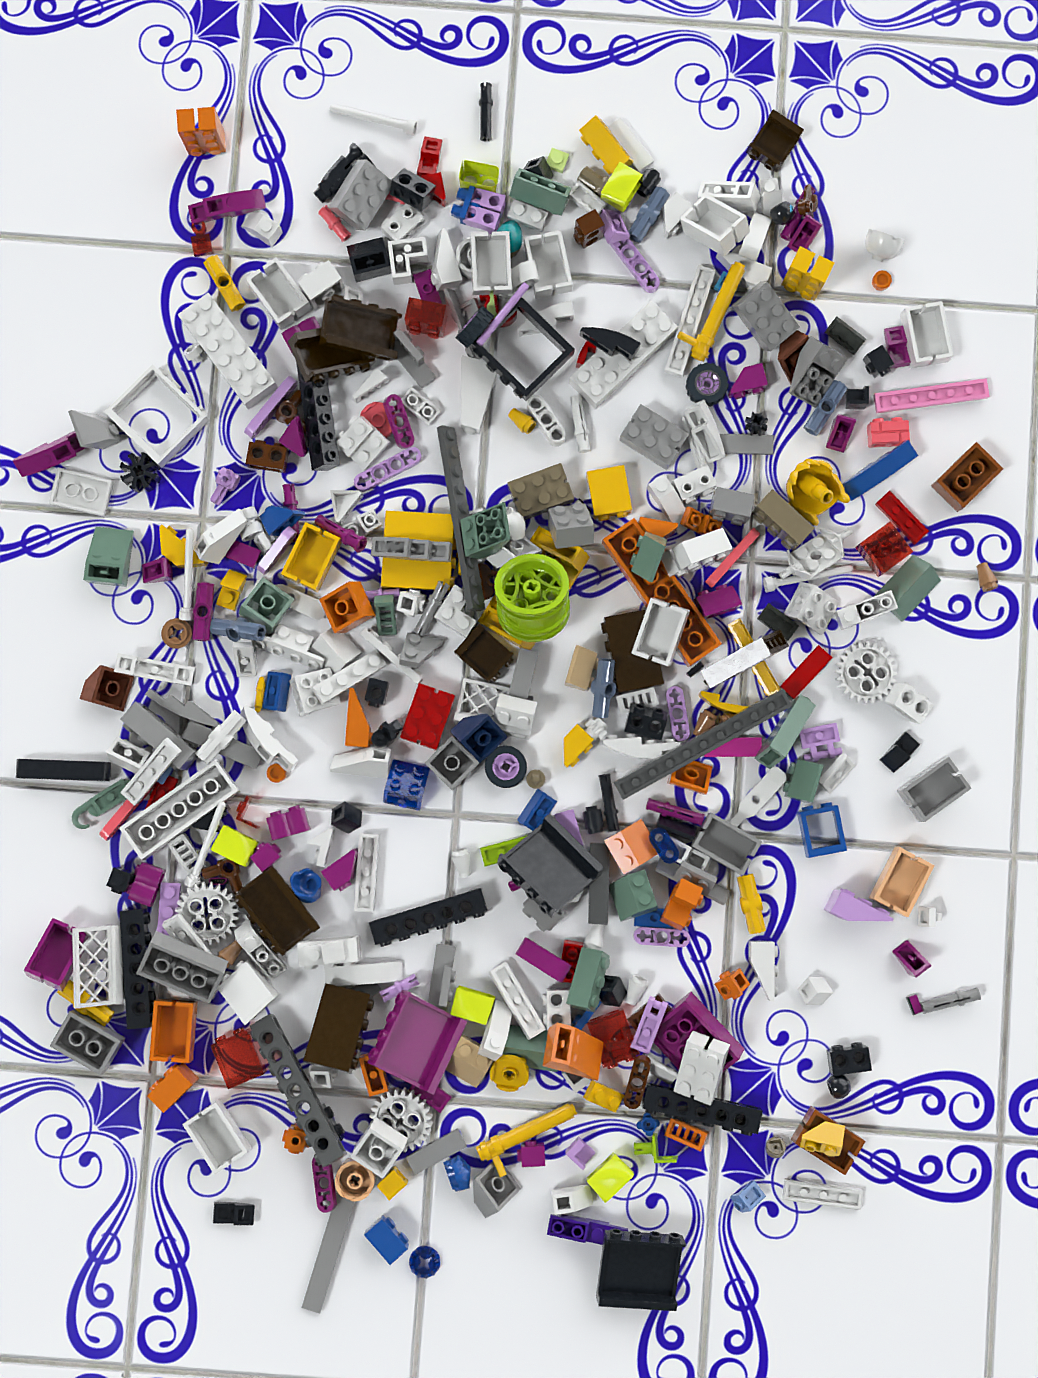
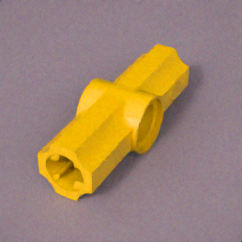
[203,255,246,312]
[736,874,766,934]
[57,979,115,1026]

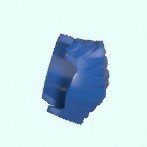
[290,868,322,903]
[443,1155,471,1192]

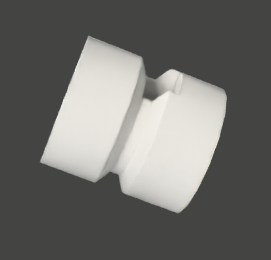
[240,507,265,541]

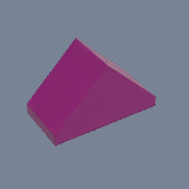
[787,215,823,253]
[826,414,856,453]
[278,415,308,457]
[142,558,173,584]
[892,940,931,978]

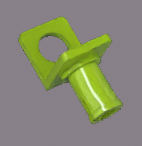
[634,1133,678,1163]

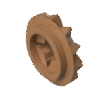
[161,618,193,649]

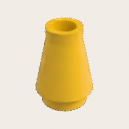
[508,408,536,434]

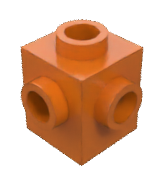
[714,968,750,1000]
[282,1123,309,1154]

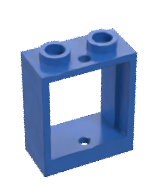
[797,802,847,858]

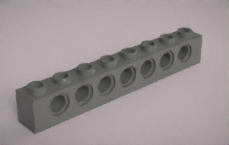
[250,1014,347,1167]

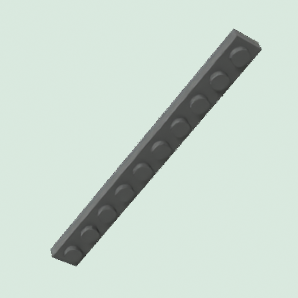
[437,425,486,611]
[613,689,792,800]

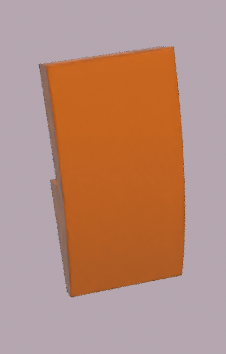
[680,507,722,535]

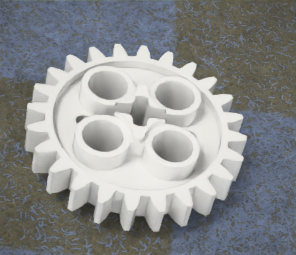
[834,642,898,704]
[175,882,239,945]
[369,1087,433,1152]

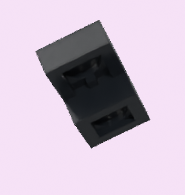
[213,1202,255,1225]

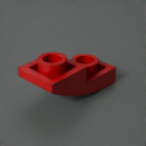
[561,940,583,983]

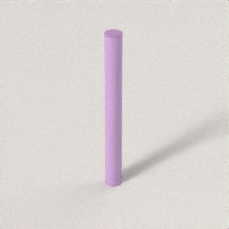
[476,282,529,346]

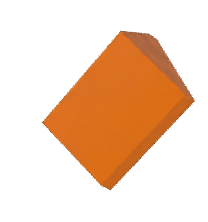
[638,517,678,539]
[667,761,713,795]

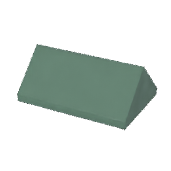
[874,555,941,622]
[502,1025,557,1072]

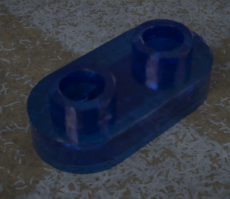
[649,828,679,864]

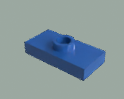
[634,908,673,929]

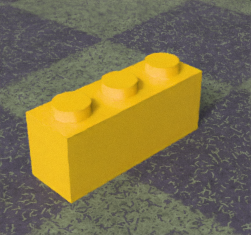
[579,115,634,175]

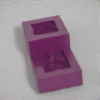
[884,325,911,369]
[224,540,262,569]

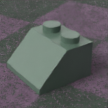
[630,531,667,582]
[239,577,294,635]
[783,759,824,803]
[609,869,658,922]

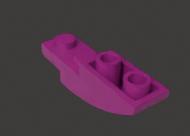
[188,189,266,225]
[12,431,86,477]

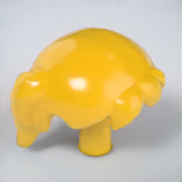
[786,459,850,526]

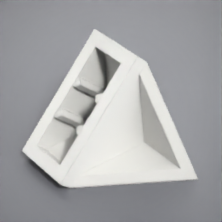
[330,490,364,526]

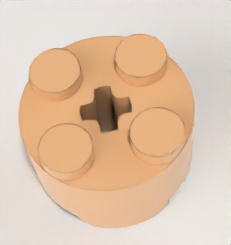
[335,1158,376,1202]

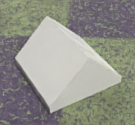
[309,628,362,675]

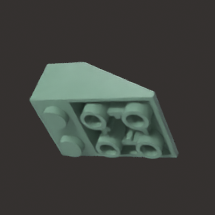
[460,502,511,559]
[83,527,134,587]

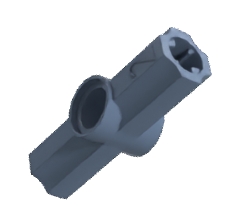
[628,186,670,243]
[803,380,848,436]
[210,617,266,642]
[591,658,616,718]

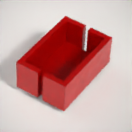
[400,683,456,751]

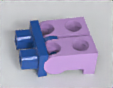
[451,186,507,234]

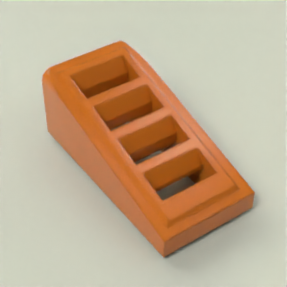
[664,1118,709,1152]

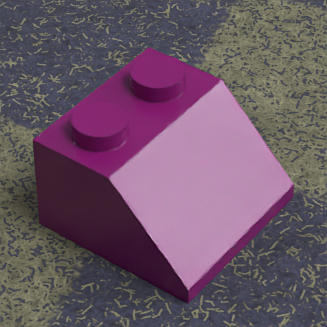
[694,584,742,620]
[321,848,358,892]

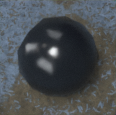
[770,201,794,225]
[827,1075,851,1099]

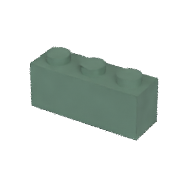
[509,168,572,216]
[566,947,610,1013]

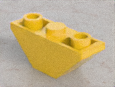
[159,524,209,569]

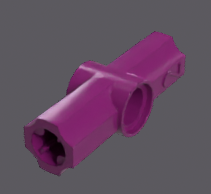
[192,582,215,642]

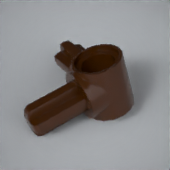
[275,389,306,434]
[201,857,243,894]

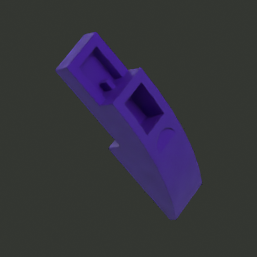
[547,1214,628,1245]

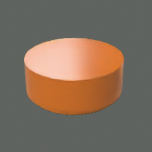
[872,270,892,291]
[266,763,287,783]

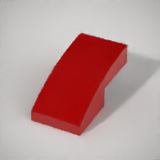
[417,136,443,176]
[576,341,597,368]

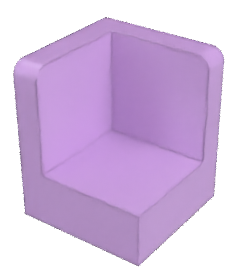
[565,1136,595,1170]

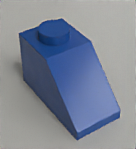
[259,505,306,536]

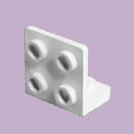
[784,582,839,635]
[289,668,341,717]

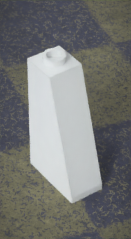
[461,355,497,435]

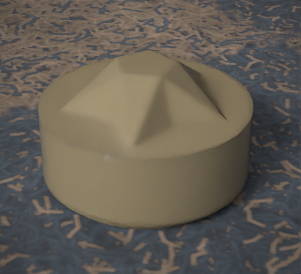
[526,769,545,789]
[766,1137,786,1158]

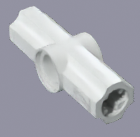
[195,710,247,765]

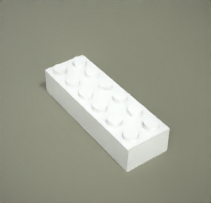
[178,293,278,410]
[569,300,678,409]
[119,759,241,860]

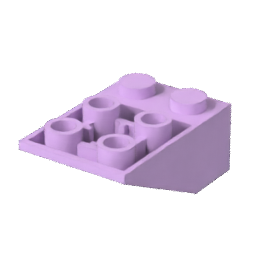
[823,888,894,921]

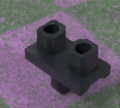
[371,719,403,747]

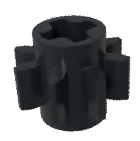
[745,412,768,436]

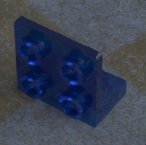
[383,759,430,811]

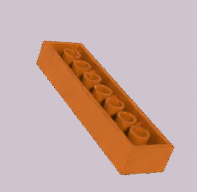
[602,518,722,667]

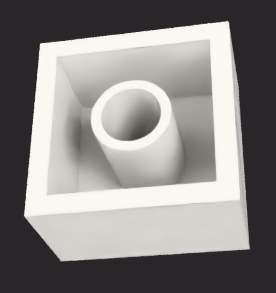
[298,260,345,312]
[350,1117,408,1179]

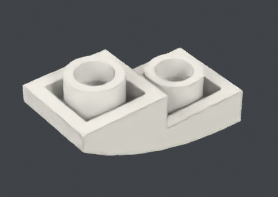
[401,387,441,425]
[342,508,382,546]

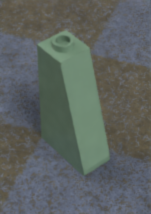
[754,694,816,769]

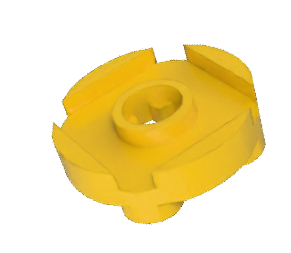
[490,1054,529,1092]

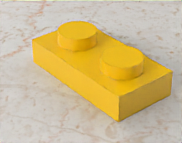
[583,1080,625,1113]

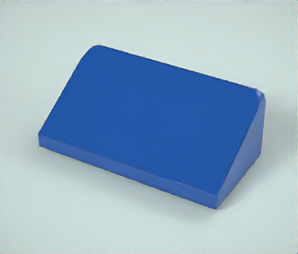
[262,671,291,712]
[517,789,557,831]

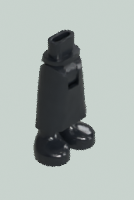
[313,143,376,203]

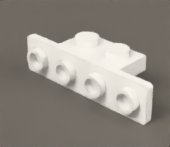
[251,624,325,670]

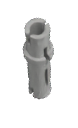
[414,581,450,636]
[920,988,981,1014]

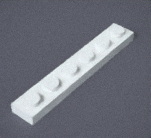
[664,265,716,377]

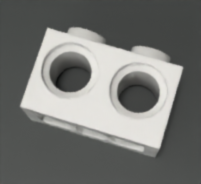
[884,682,933,724]
[543,988,571,1030]

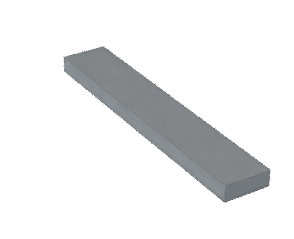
[301,1192,354,1314]

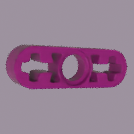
[383,394,415,449]
[312,1157,337,1213]

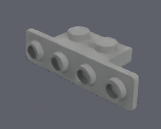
[444,288,488,360]
[394,328,436,388]
[655,856,730,905]
[428,944,456,1011]

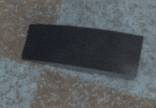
[579,327,641,360]

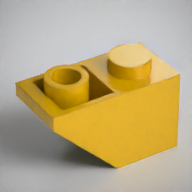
[563,724,594,768]
[800,1121,845,1156]

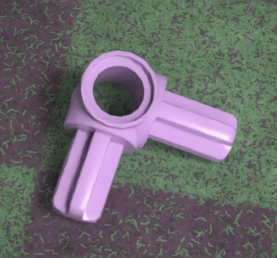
[210,467,241,505]

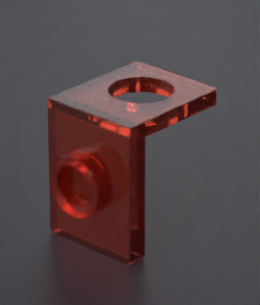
[236,795,260,829]

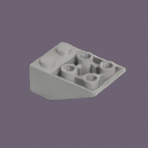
[789,336,848,408]

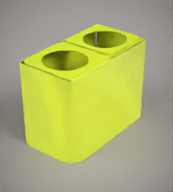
[459,160,499,193]
[601,162,643,212]
[210,825,259,867]
[450,985,495,1025]
[586,1152,634,1203]

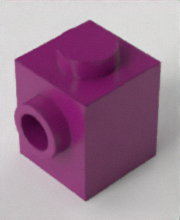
[250,842,282,872]
[517,1140,545,1167]

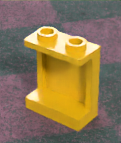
[586,465,632,521]

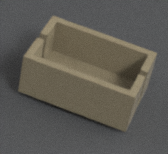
[507,463,574,520]
[752,489,815,551]

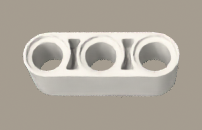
[738,212,772,261]
[497,260,539,299]
[527,395,565,447]

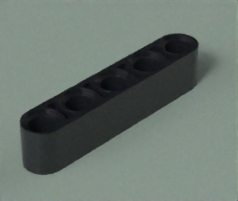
[15,759,111,782]

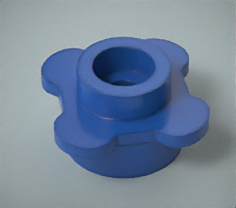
[636,1113,660,1136]

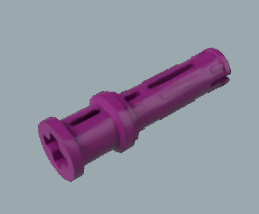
[314,514,367,553]

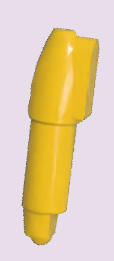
[255,677,265,713]

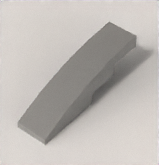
[371,537,452,562]
[145,688,221,727]
[182,720,262,769]

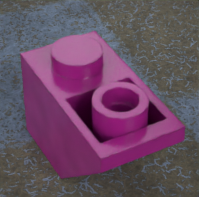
[728,363,768,399]

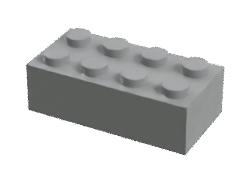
[120,701,198,771]
[136,931,228,1004]

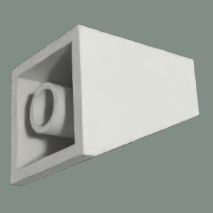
[217,960,280,1025]

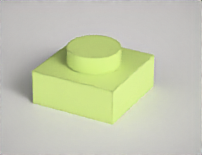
[547,148,569,173]

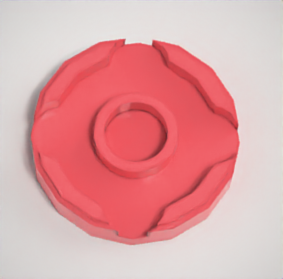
[360,402,397,438]

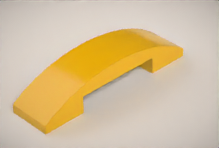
[698,691,758,714]

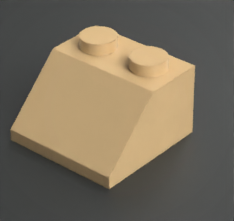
[564,645,598,691]
[446,1034,493,1088]

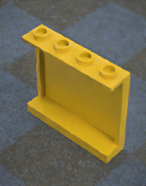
[381,510,457,593]

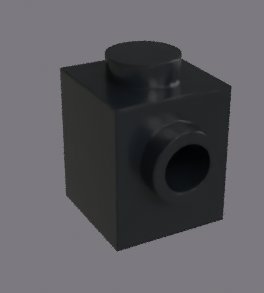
[863,345,895,378]
[106,867,135,894]

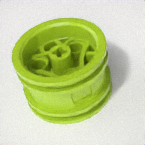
[494,554,570,642]

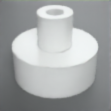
[183,343,203,363]

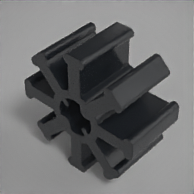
[120,452,161,493]

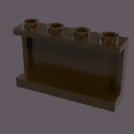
[319,294,402,362]
[288,327,376,383]
[601,609,664,694]
[234,865,320,957]
[303,983,374,1074]

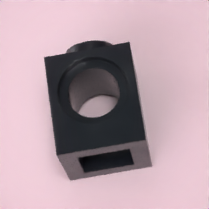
[364,677,390,708]

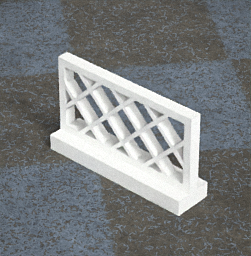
[454,678,538,740]
[72,925,123,1008]

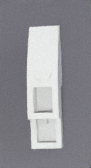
[240,705,298,773]
[602,734,681,760]

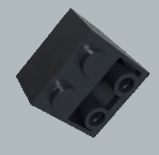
[346,237,392,283]

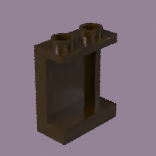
[746,109,804,173]
[454,623,514,683]

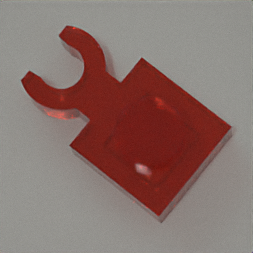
[191,221,214,257]

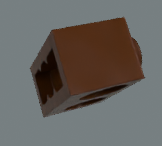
[573,209,605,249]
[245,440,289,474]

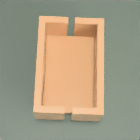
[869,847,935,917]

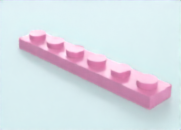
[873,378,990,414]

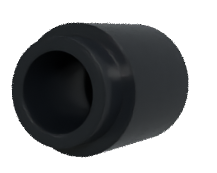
[636,168,661,198]
[582,805,605,834]

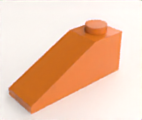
[345,688,373,748]

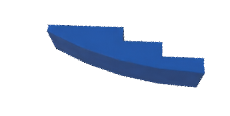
[843,440,919,501]

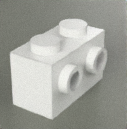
[381,204,425,241]
[671,464,717,504]
[493,693,537,731]
[106,736,151,774]

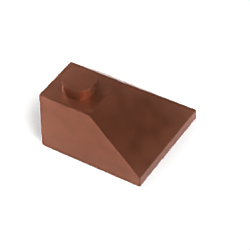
[778,330,809,385]
[79,665,134,712]

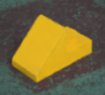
[216,569,247,611]

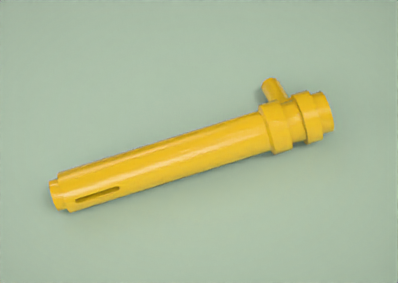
[677,261,745,362]
[476,1103,577,1177]

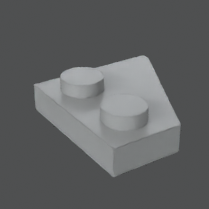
[399,633,443,668]

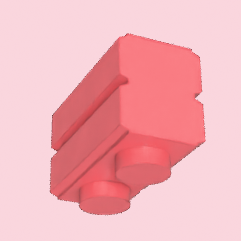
[867,417,910,448]

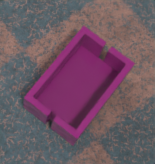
[24,918,89,992]

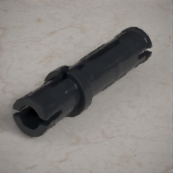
[479,82,493,142]
[598,773,620,832]

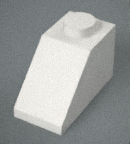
[241,212,283,247]

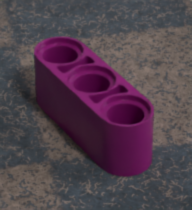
[515,937,572,983]

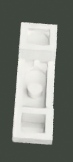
[114,653,195,686]
[324,961,403,986]

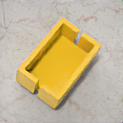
[781,246,835,301]
[281,522,342,593]

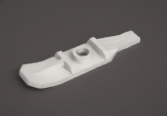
[254,579,326,620]
[729,767,786,827]

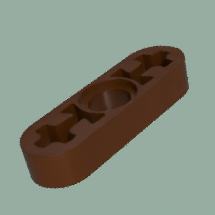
[623,1055,651,1109]

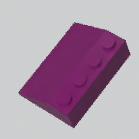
[653,991,744,1073]

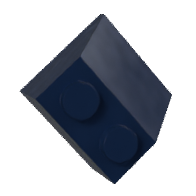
[450,713,508,763]

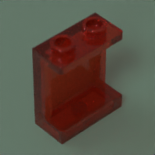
[587,1008,640,1069]
[210,1027,267,1089]

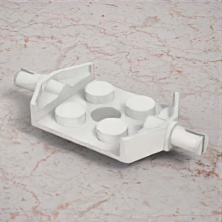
[779,527,853,580]

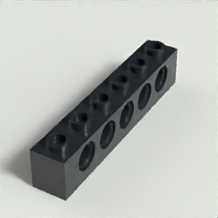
[296,362,340,471]
[369,888,488,947]
[119,908,156,1029]
[641,1082,763,1136]

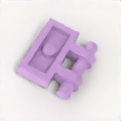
[799,723,842,763]

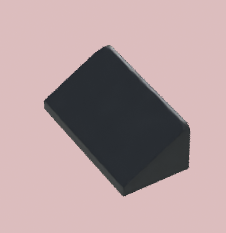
[655,813,696,840]

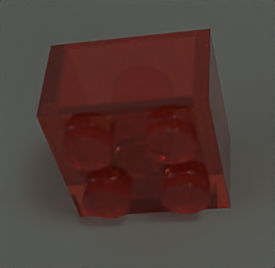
[404,297,448,339]
[855,521,913,577]

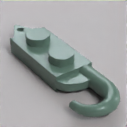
[72,779,130,829]

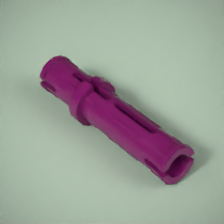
[780,185,816,241]
[282,484,300,542]
[645,798,705,826]

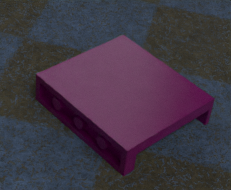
[367,990,467,1095]

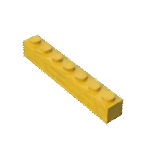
[728,618,781,696]

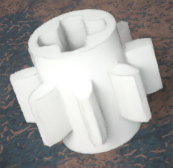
[585,718,608,741]

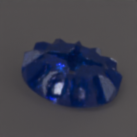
[409,1246,440,1279]

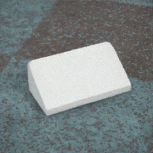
[640,1053,678,1084]

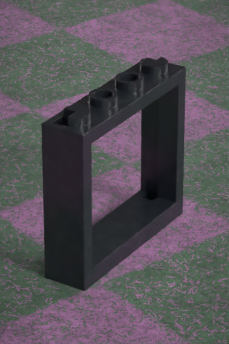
[472,297,575,401]

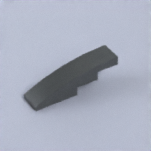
[588,843,610,925]

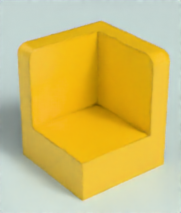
[377,1166,408,1201]

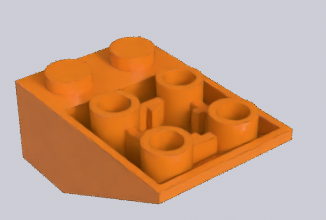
[543,1022,604,1081]

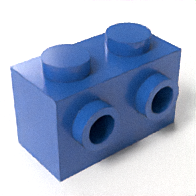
[364,1215,409,1265]

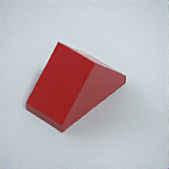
[420,172,447,207]

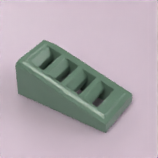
[374,595,397,636]

